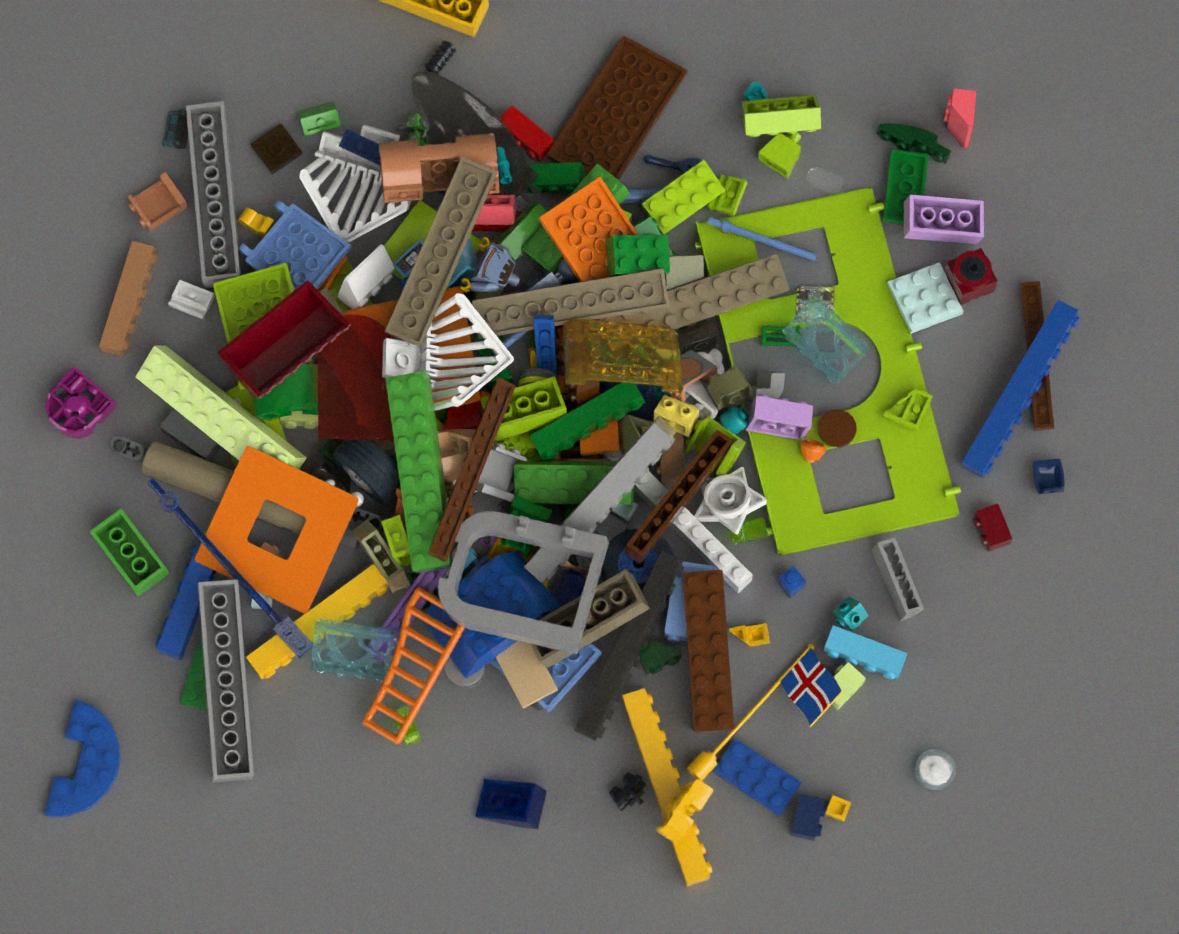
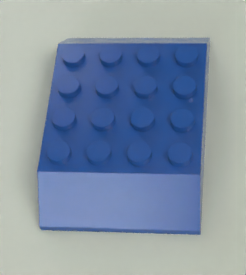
[423,551,561,679]

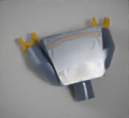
[460,237,520,293]

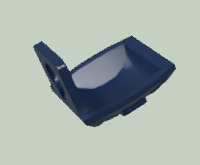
[1033,458,1065,495]

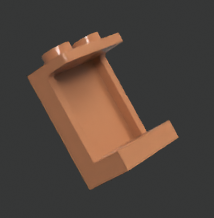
[128,172,188,231]

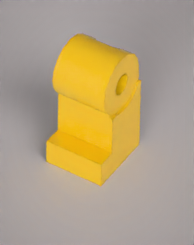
[237,207,275,238]

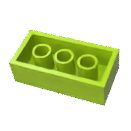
[741,95,821,137]
[641,160,726,235]
[480,376,567,442]

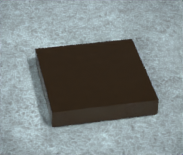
[250,124,303,174]

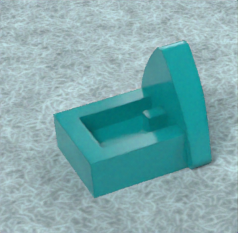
[743,82,770,100]

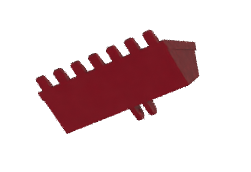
[217,280,351,399]

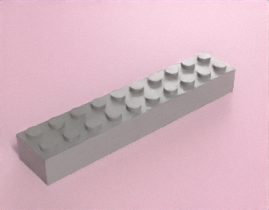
[186,101,242,289]
[524,416,676,583]
[197,579,254,782]

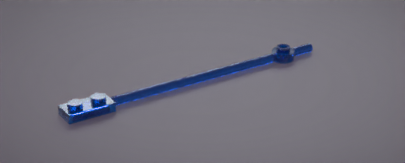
[148,478,314,658]

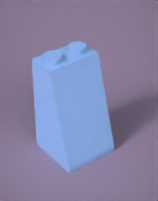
[664,560,715,643]

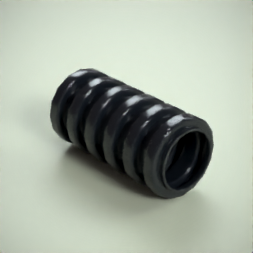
[425,41,456,75]

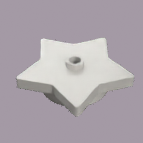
[694,467,767,534]

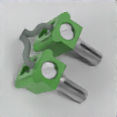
[398,113,430,146]

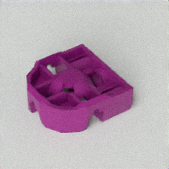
[45,366,117,439]

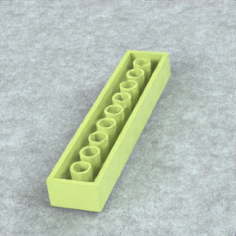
[136,346,307,469]

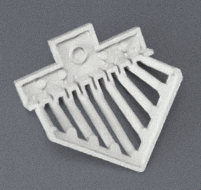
[299,124,411,243]
[382,293,514,411]

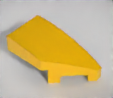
[729,623,770,647]

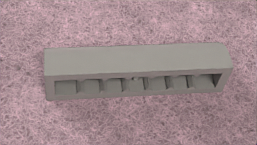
[871,537,924,621]

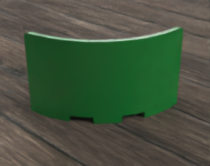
[254,364,338,421]

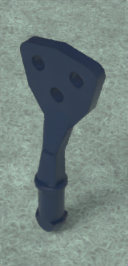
[644,155,702,174]

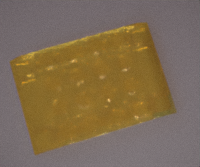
[562,318,683,393]

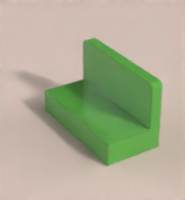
[298,102,341,136]

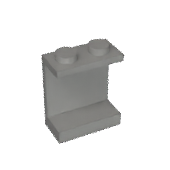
[475,443,527,502]

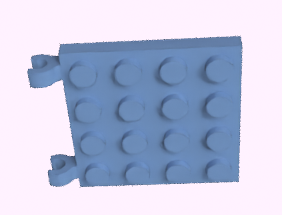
[238,200,352,290]

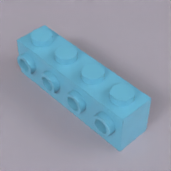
[824,625,908,680]

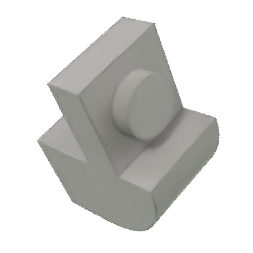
[750,371,785,399]

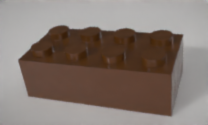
[555,325,600,408]

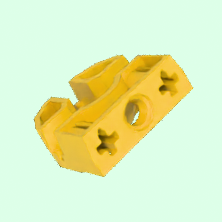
[656,779,713,842]

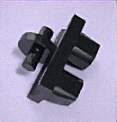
[609,772,646,811]

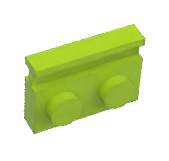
[708,174,747,216]

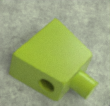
[758,133,801,179]

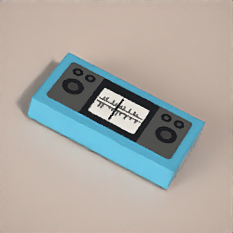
[393,239,424,278]

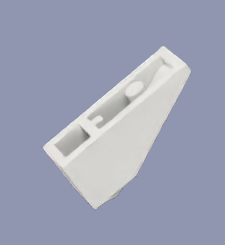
[670,380,719,421]

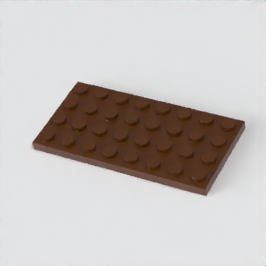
[546,35,688,180]

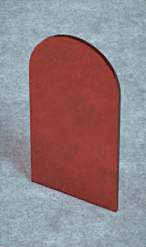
[317,314,394,441]

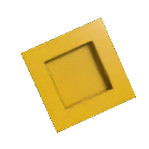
[825,795,851,822]

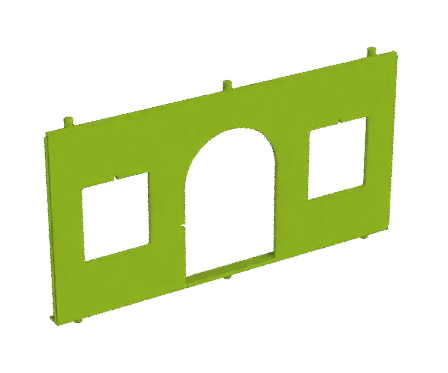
[694,187,961,555]

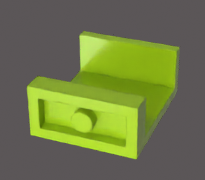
[684,416,746,476]
[381,515,411,568]

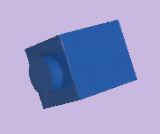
[778,566,806,598]

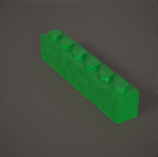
[530,377,645,461]

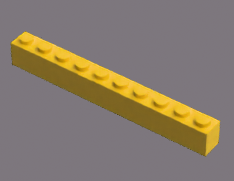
[622,688,713,886]

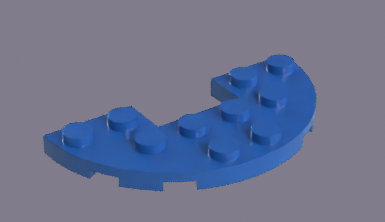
[44,700,121,817]

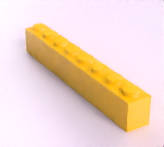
[246,564,389,679]

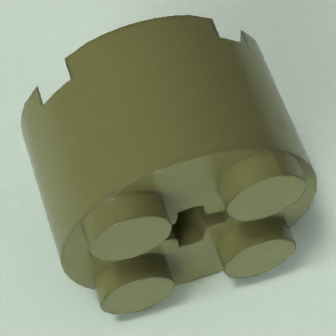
[708,366,753,411]

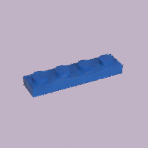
[534,315,558,381]

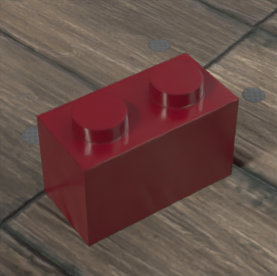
[973,503,1012,552]

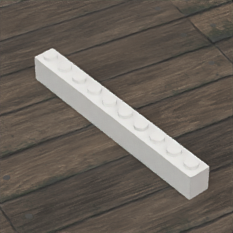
[602,445,753,594]

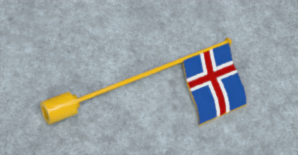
[686,644,842,781]

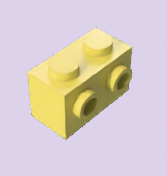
[654,395,699,437]

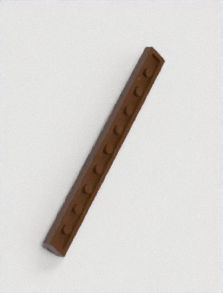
[427,377,516,562]

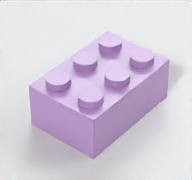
[745,395,813,440]

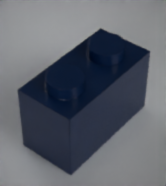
[791,793,827,841]

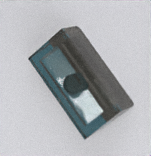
[162,110,188,149]

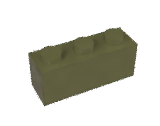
[352,520,403,582]

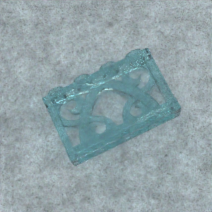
[782,295,872,384]
[311,619,396,682]

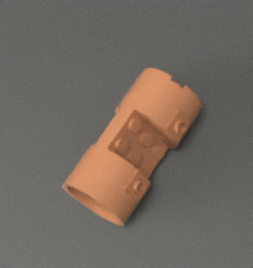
[379,133,499,203]

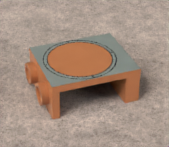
[656,350,717,402]

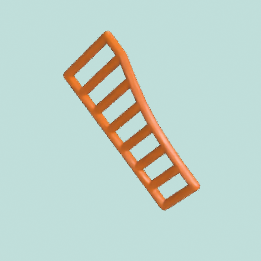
[362,587,465,744]

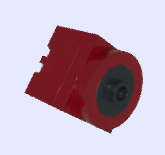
[944,248,997,305]

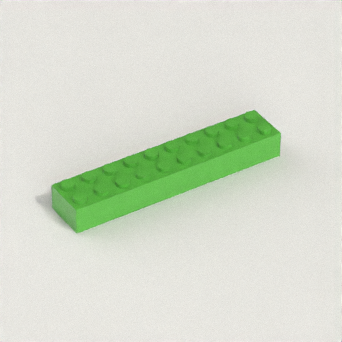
[386,371,454,574]

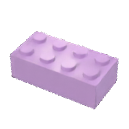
[904,195,984,244]

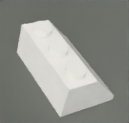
[337,244,394,309]

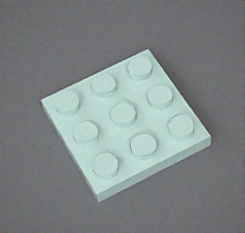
[887,262,964,334]

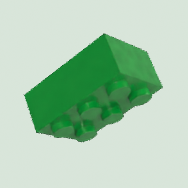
[606,234,670,277]

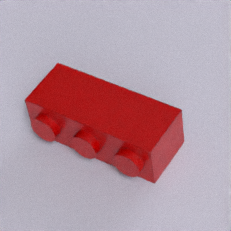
[497,105,554,162]

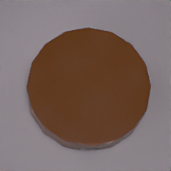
[818,409,857,448]

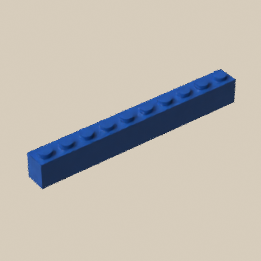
[962,300,1080,478]

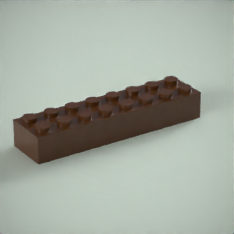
[682,570,734,732]

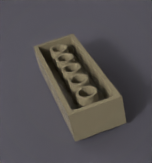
[531,569,650,668]

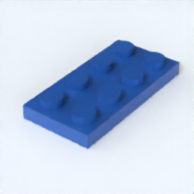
[713,738,802,816]

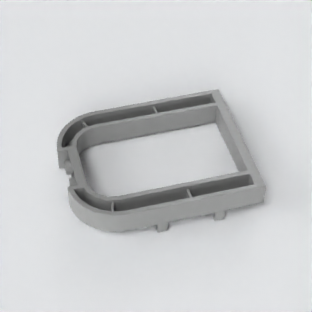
[438,511,609,654]

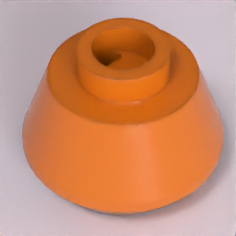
[800,439,826,463]

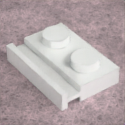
[168,280,215,320]

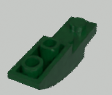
[877,123,951,164]

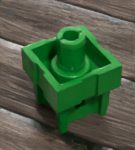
[500,495,552,557]

